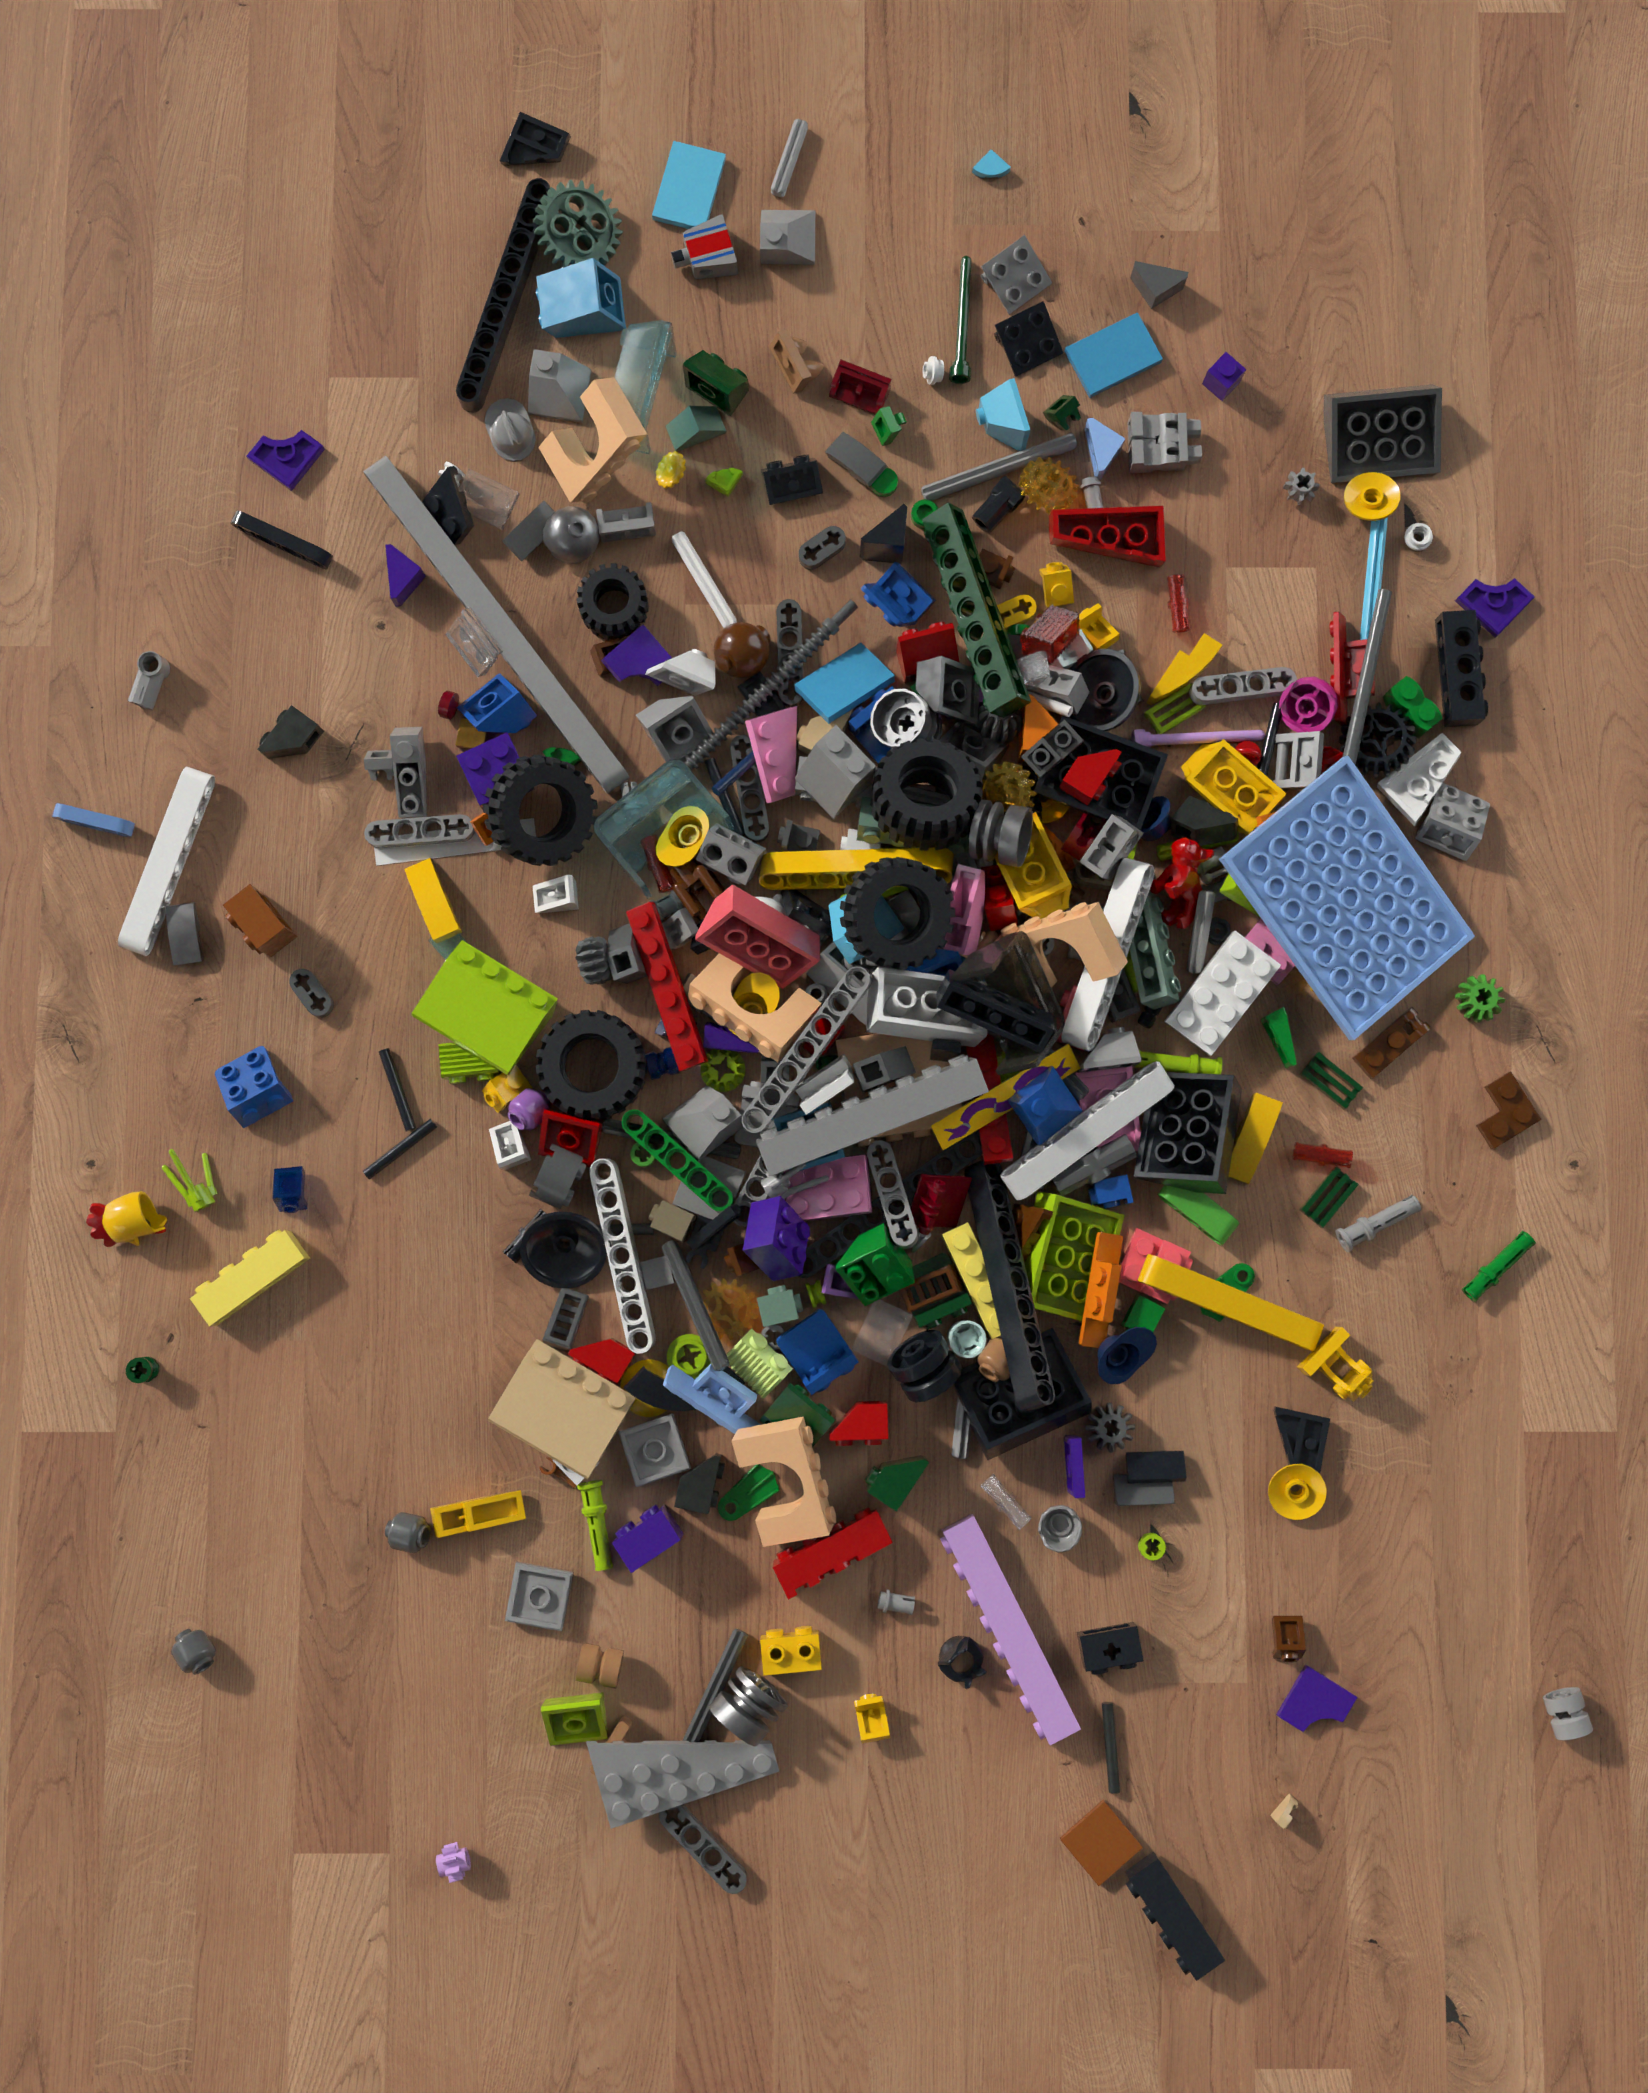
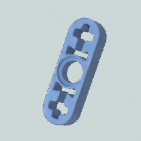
[52,803,135,838]

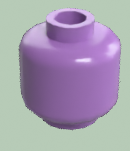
[508,1088,550,1130]

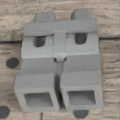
[1127,412,1202,474]

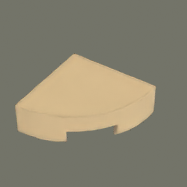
[1270,1793,1298,1829]

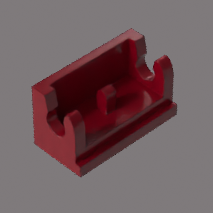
[829,359,892,415]
[1061,812,1107,861]

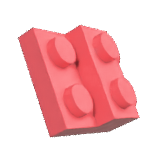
[1119,1228,1193,1304]

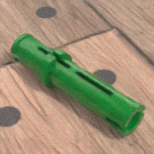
[1462,1231,1536,1302]

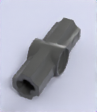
[1052,1134,1138,1196]

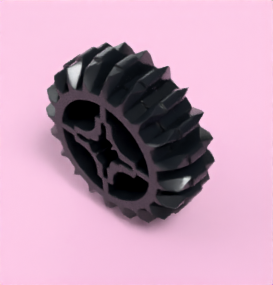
[1339,702,1417,778]

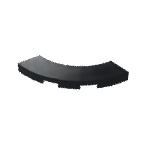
[624,1366,745,1411]

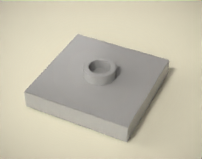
[672,1154,746,1220]
[618,1413,691,1487]
[505,1561,574,1631]

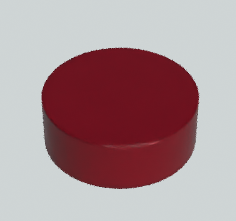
[438,690,459,720]

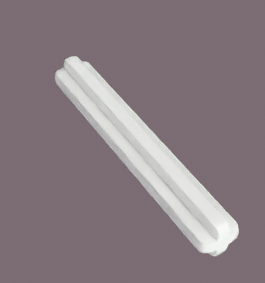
[672,531,737,628]

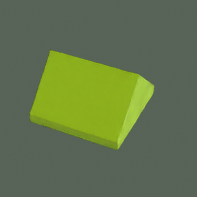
[541,1692,608,1746]

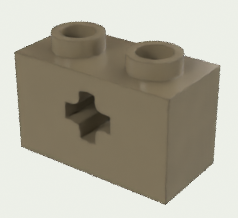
[648,1200,697,1242]

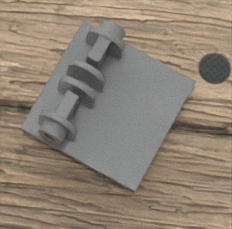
[981,235,1052,314]

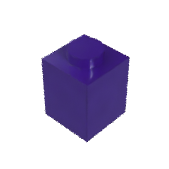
[1202,352,1246,402]

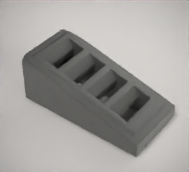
[542,1288,589,1353]

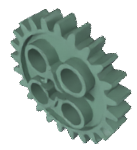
[533,180,623,268]

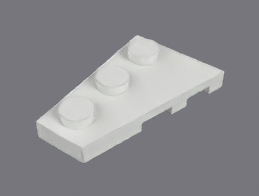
[1377,733,1461,826]

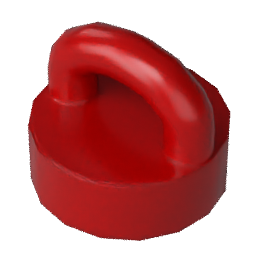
[1235,741,1262,766]

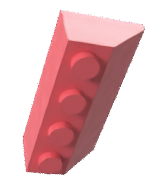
[695,885,820,989]

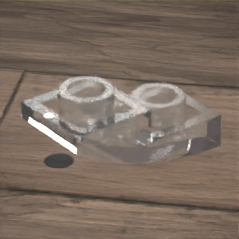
[998,651,1050,689]

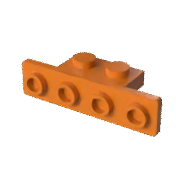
[1079,1232,1123,1348]

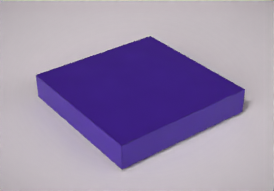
[1064,1434,1086,1498]

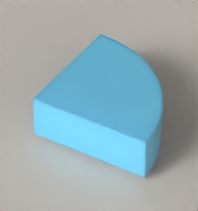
[972,150,1011,178]

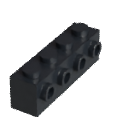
[1125,1852,1225,1981]

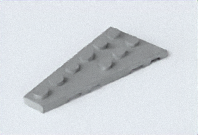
[586,1740,779,1829]

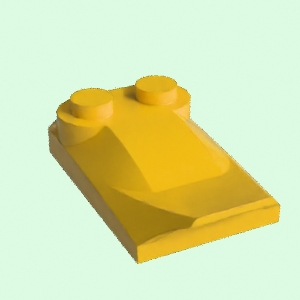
[1181,739,1287,836]
[994,812,1072,919]

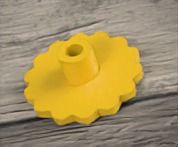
[655,451,686,489]

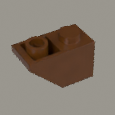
[724,1243,760,1277]

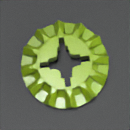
[700,1049,745,1092]
[667,1334,711,1379]

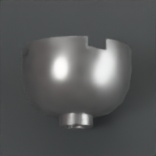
[543,506,600,564]

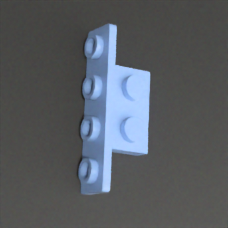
[663,1364,761,1434]

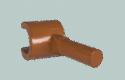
[539,1457,576,1488]

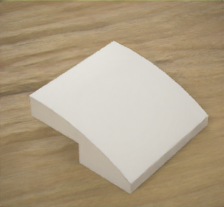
[795,1054,854,1115]

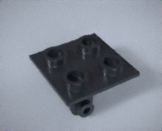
[994,301,1064,377]

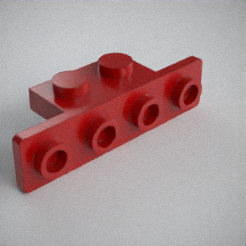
[1329,611,1375,726]

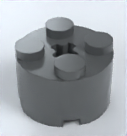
[529,1143,586,1209]

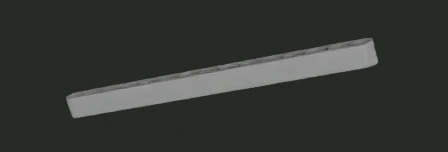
[363,455,630,794]

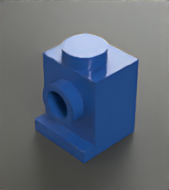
[1088,1174,1134,1209]

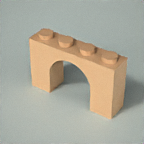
[539,377,647,503]
[994,902,1128,1000]
[688,953,822,1062]
[732,1417,836,1547]

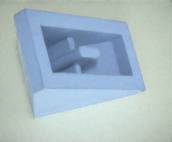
[1084,418,1125,480]

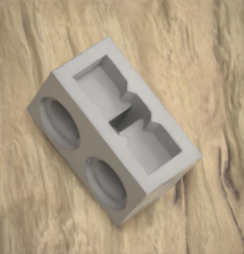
[1023,661,1089,715]
[1080,814,1143,880]
[696,823,766,885]

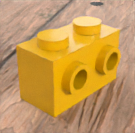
[760,1626,822,1676]

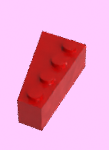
[1049,506,1166,568]
[772,1507,893,1600]

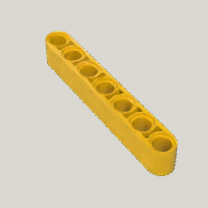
[759,847,954,890]
[1138,1254,1324,1352]

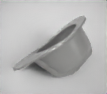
[485,398,536,461]

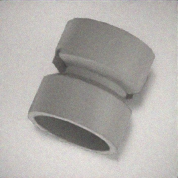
[1543,1687,1593,1740]

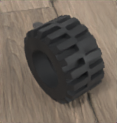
[577,563,649,640]

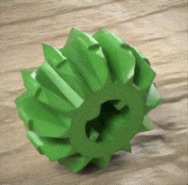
[1455,974,1506,1023]

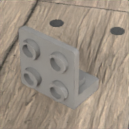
[1415,783,1490,861]

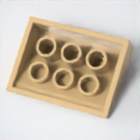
[487,1339,636,1480]

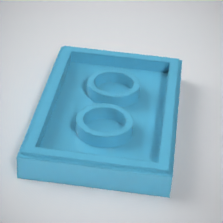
[652,141,726,229]

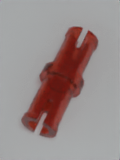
[1167,574,1190,633]
[640,835,674,893]
[1292,1142,1353,1168]

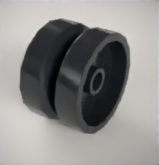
[887,1330,962,1403]

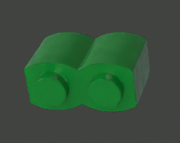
[1383,676,1442,739]

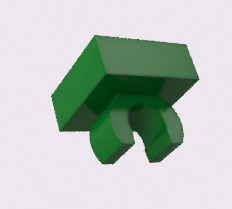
[871,406,907,446]

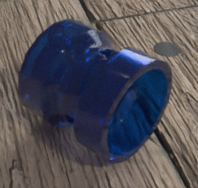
[645,1047,679,1080]

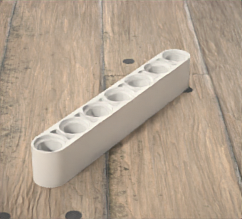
[118,767,215,956]
[1062,858,1155,1051]
[1000,1062,1175,1200]
[590,1159,656,1354]

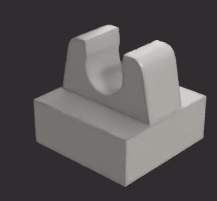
[364,750,394,781]

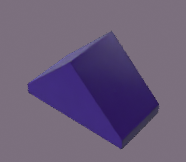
[385,544,426,607]

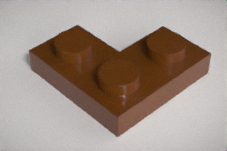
[1476,1072,1542,1149]

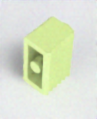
[726,1328,793,1398]

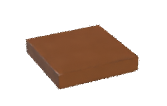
[1060,1799,1143,1886]

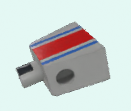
[671,214,738,279]

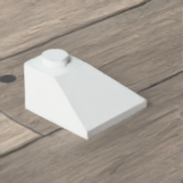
[645,649,715,696]

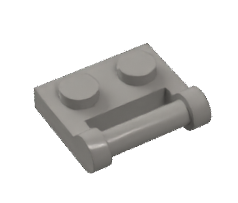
[1273,731,1324,792]

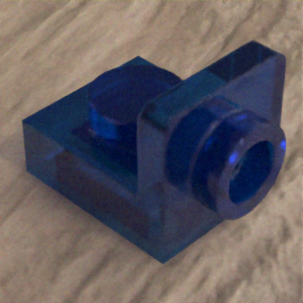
[272,1166,308,1213]

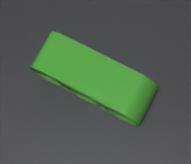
[1157,1185,1240,1246]

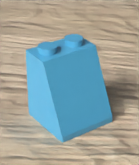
[536,258,626,338]

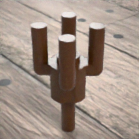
[670,858,725,922]

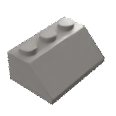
[806,942,883,1026]

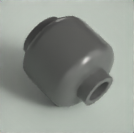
[385,1512,431,1553]
[171,1629,216,1675]

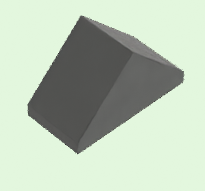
[1130,261,1189,309]

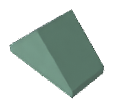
[665,406,727,452]

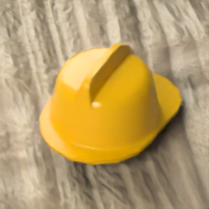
[656,806,710,867]
[729,972,780,1036]

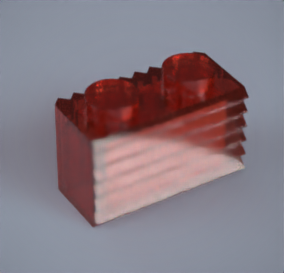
[1020,604,1080,663]

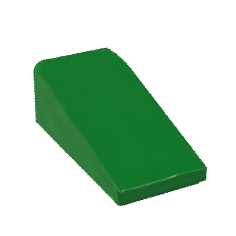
[1261,1007,1297,1069]

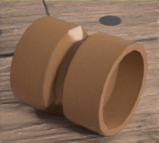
[576,1643,624,1689]

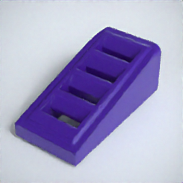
[703,1022,760,1053]

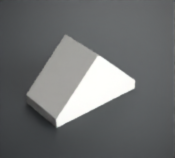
[533,875,579,913]
[489,1121,531,1170]

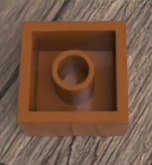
[223,884,298,957]

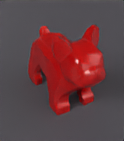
[1150,837,1214,929]

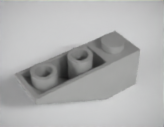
[390,727,427,818]

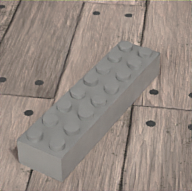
[756,1054,989,1176]

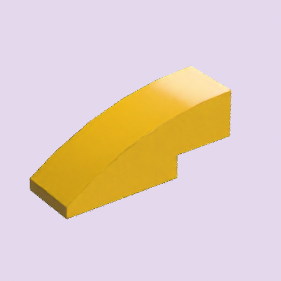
[1146,633,1223,705]
[405,858,462,944]
[1229,1093,1283,1184]
[430,1490,526,1538]

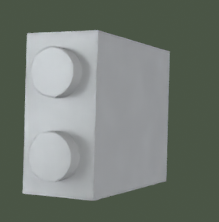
[795,725,876,819]

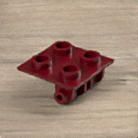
[907,1174,972,1235]

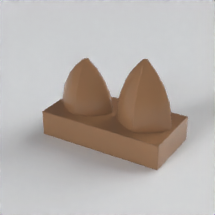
[769,329,824,394]

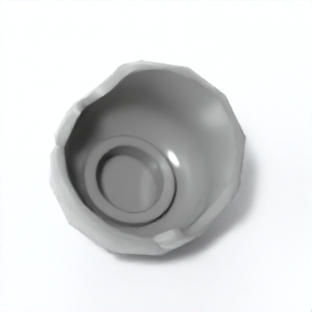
[1038,1505,1082,1553]

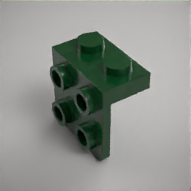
[910,1253,972,1330]

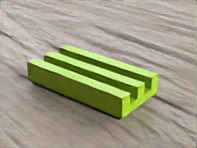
[1143,683,1206,734]

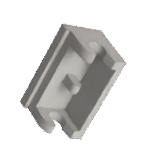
[596,502,656,543]

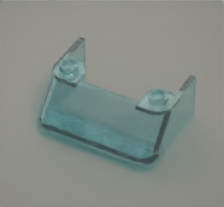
[615,320,677,454]
[594,760,734,899]

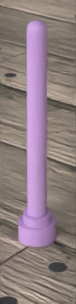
[1131,729,1265,748]

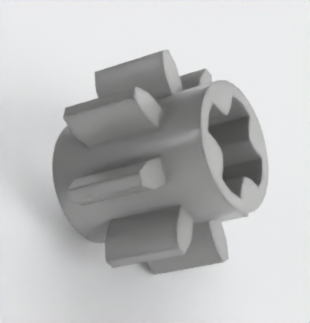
[1283,467,1320,505]

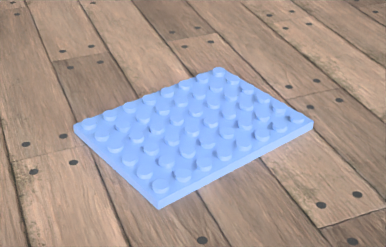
[1219,756,1475,1040]

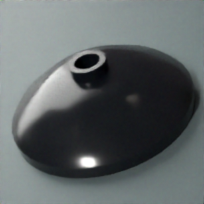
[1069,649,1141,731]
[520,1212,607,1289]

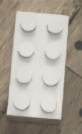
[1164,931,1281,1056]
[866,966,987,1047]

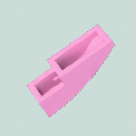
[943,864,985,958]

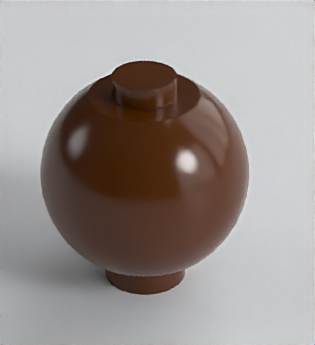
[714,622,771,679]

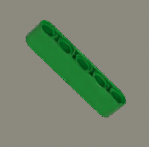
[622,1109,734,1213]

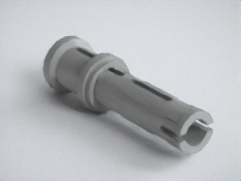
[1335,1195,1421,1253]

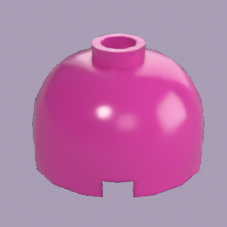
[1279,677,1338,733]

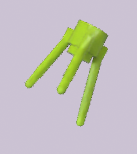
[162,1149,218,1212]

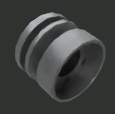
[870,689,942,749]
[969,800,1033,867]
[709,1666,788,1747]

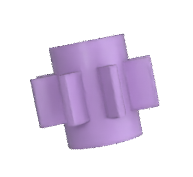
[436,1842,471,1883]

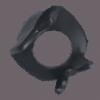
[938,1636,987,1689]

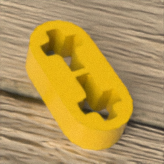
[997,594,1037,631]

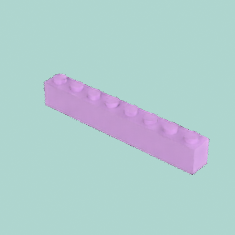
[940,1514,1081,1745]

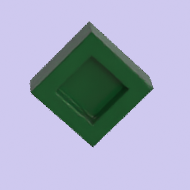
[1043,395,1081,430]

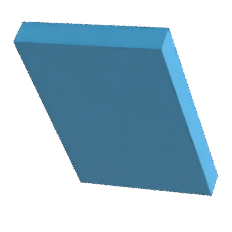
[1064,312,1163,398]
[795,642,895,724]

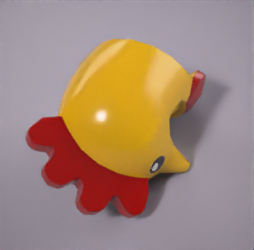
[86,1191,167,1247]

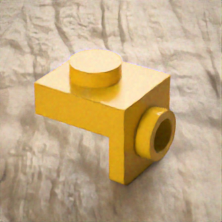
[1039,562,1074,608]
[1077,603,1120,651]
[482,1065,532,1113]
[854,1694,890,1744]

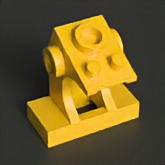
[1297,1326,1374,1402]

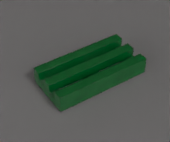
[1300,1052,1363,1110]
[1299,1166,1359,1228]

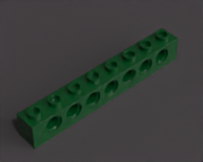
[922,502,1031,718]

